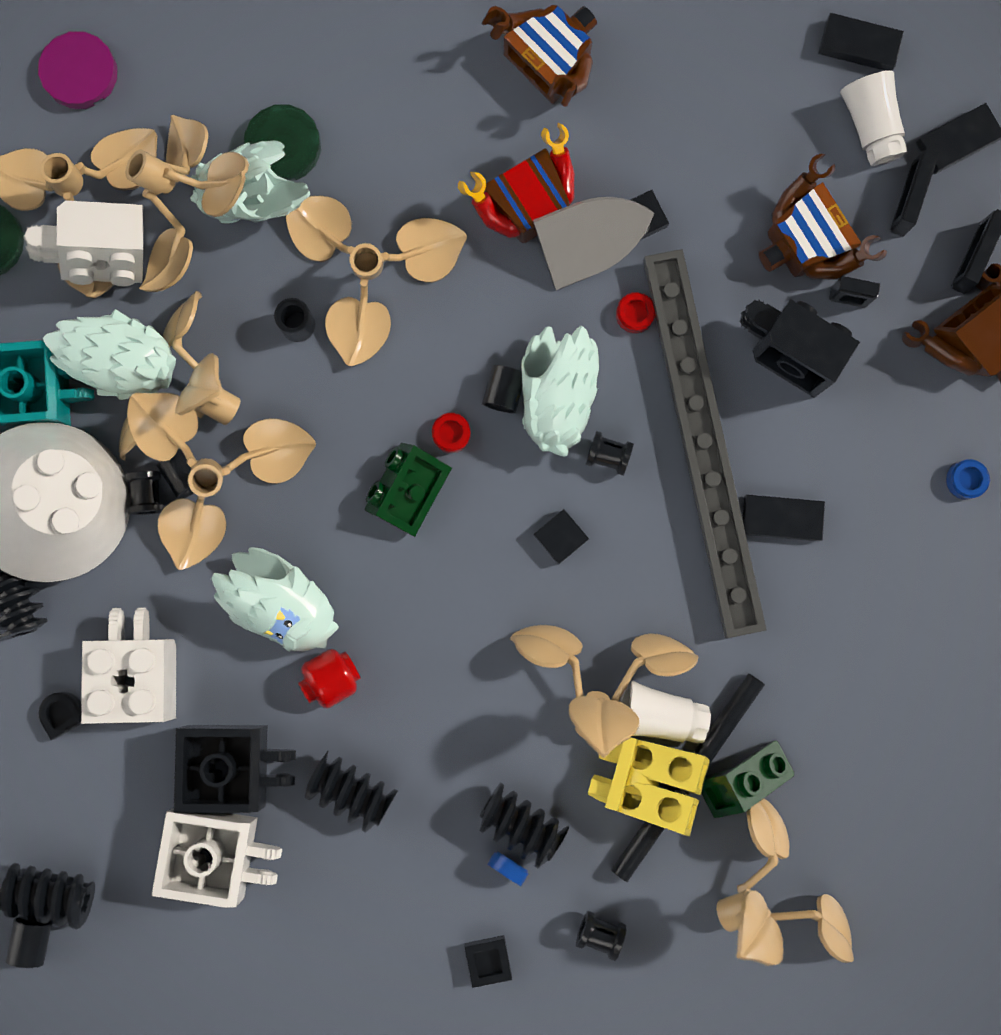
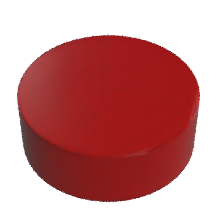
[616,292,655,333]
[432,413,471,453]

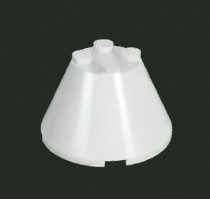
[0,422,131,582]

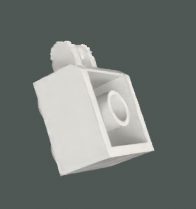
[23,201,143,286]
[81,608,176,724]
[152,808,282,908]

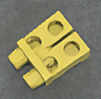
[588,738,710,836]

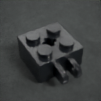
[740,299,860,398]
[174,725,296,813]

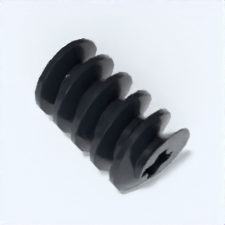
[0,570,48,641]
[305,751,398,832]
[480,783,569,869]
[0,863,95,929]

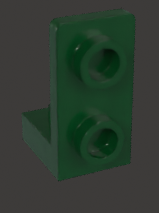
[701,741,794,819]

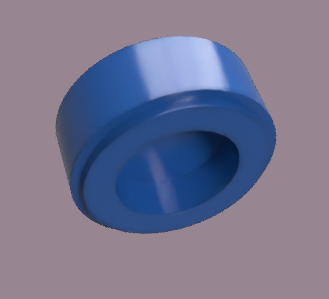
[946,459,990,499]
[487,851,529,886]

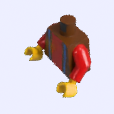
[458,123,575,243]

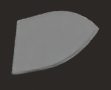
[533,197,654,290]

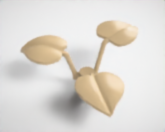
[125,115,249,292]
[0,128,157,298]
[286,196,467,366]
[119,291,240,461]
[127,392,316,570]
[510,625,699,758]
[717,798,854,966]

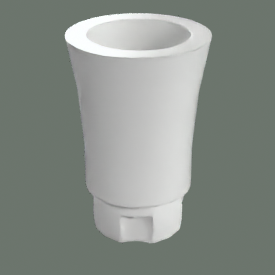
[840,71,907,166]
[620,680,711,743]

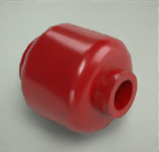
[298,649,361,709]

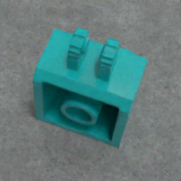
[0,340,95,432]

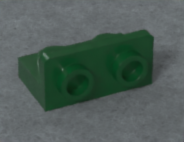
[365,443,452,537]

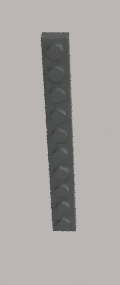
[643,249,767,638]

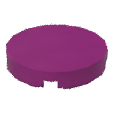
[38,31,117,109]

